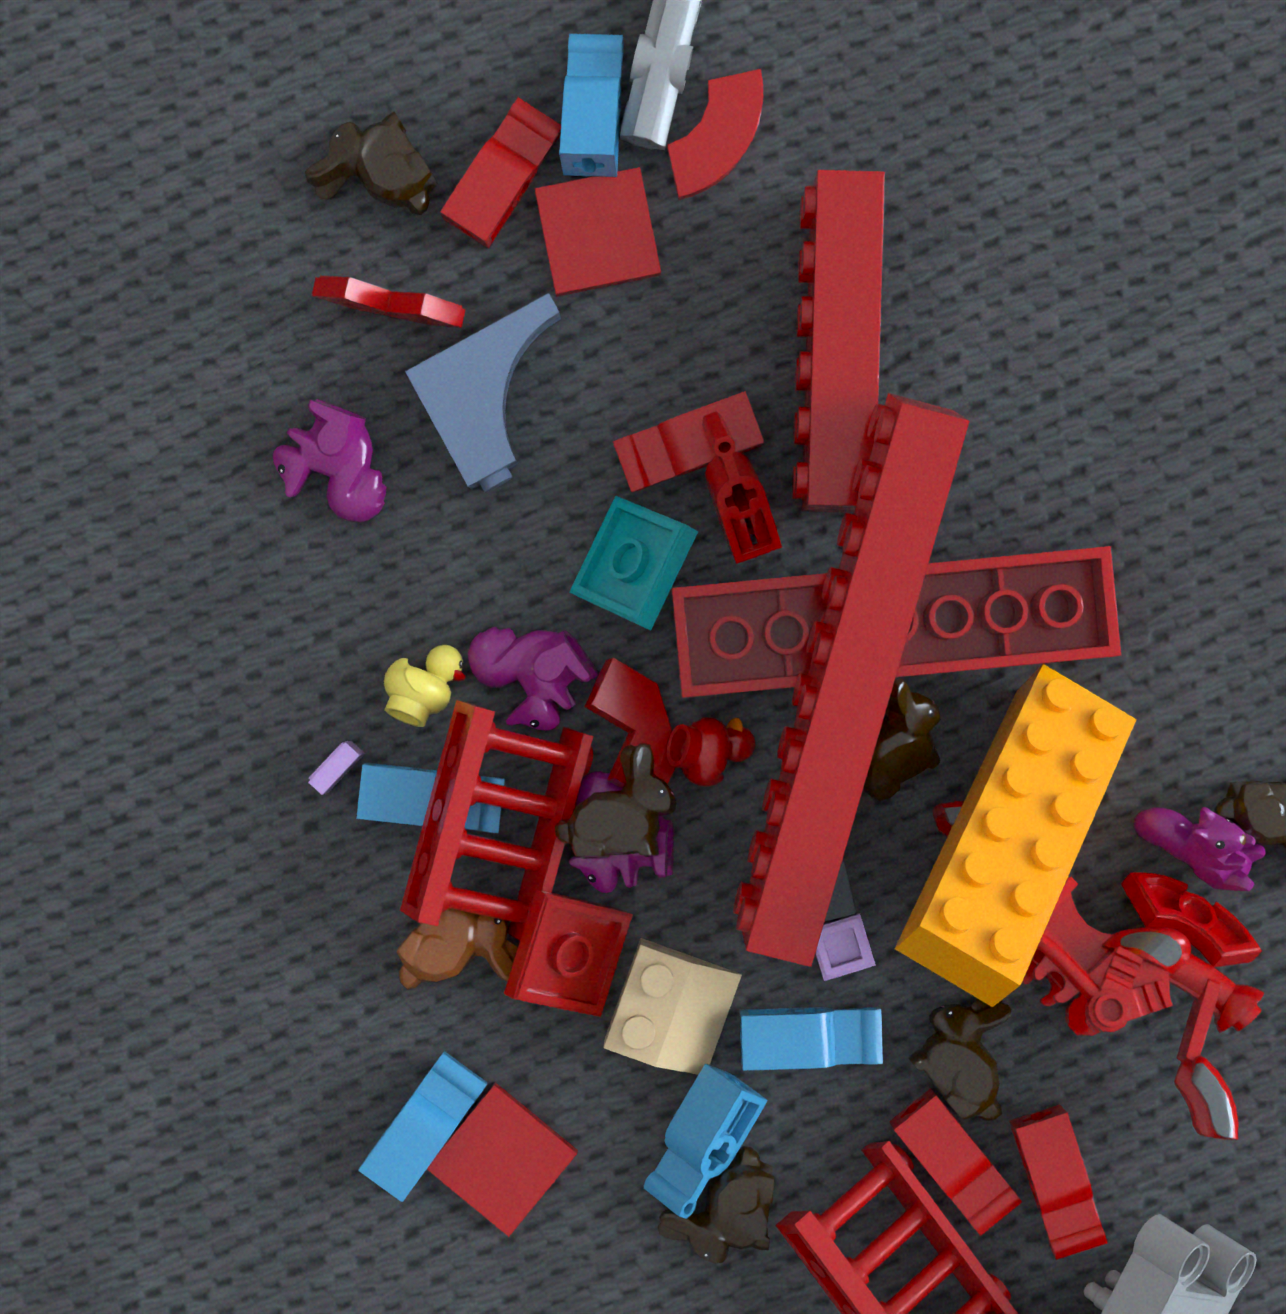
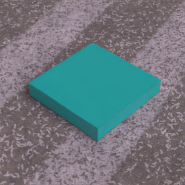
[569,496,698,631]

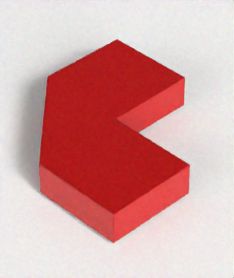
[312,275,466,328]
[584,658,675,789]

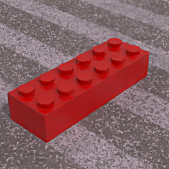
[792,170,885,513]

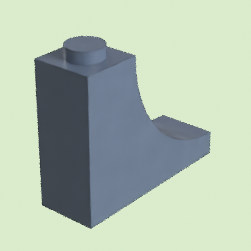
[405,293,561,493]

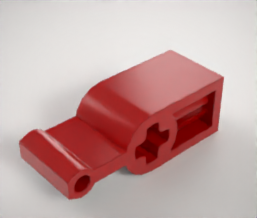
[440,97,561,249]
[613,391,764,493]
[702,411,782,564]
[889,1088,1022,1236]
[1009,1105,1108,1260]

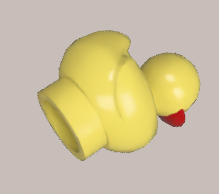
[384,645,466,727]

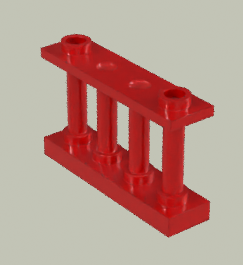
[400,700,594,940]
[775,1141,1018,1314]

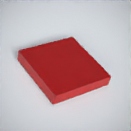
[534,167,661,297]
[504,889,633,1017]
[427,1082,578,1237]

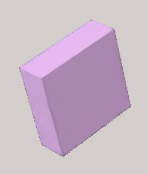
[308,741,365,795]
[815,912,876,981]

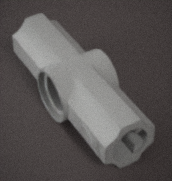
[620,0,702,150]

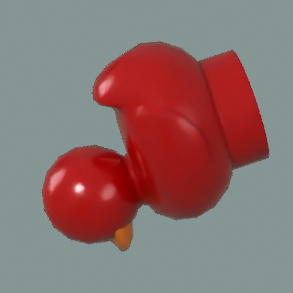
[667,717,755,787]

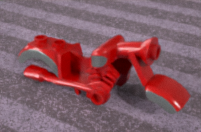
[933,801,1264,1140]

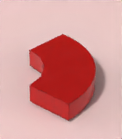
[667,69,763,200]
[1121,872,1262,967]

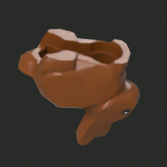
[397,908,518,990]

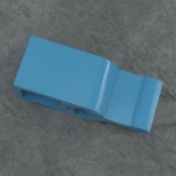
[559,34,624,177]
[356,763,505,833]
[740,1007,883,1071]
[358,1051,488,1202]
[644,1064,768,1219]

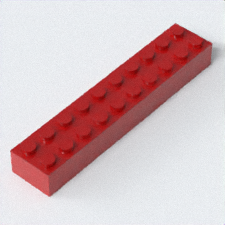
[733,393,970,967]

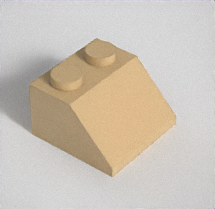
[604,938,742,1075]

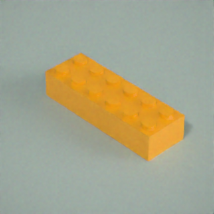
[895,664,1137,1007]

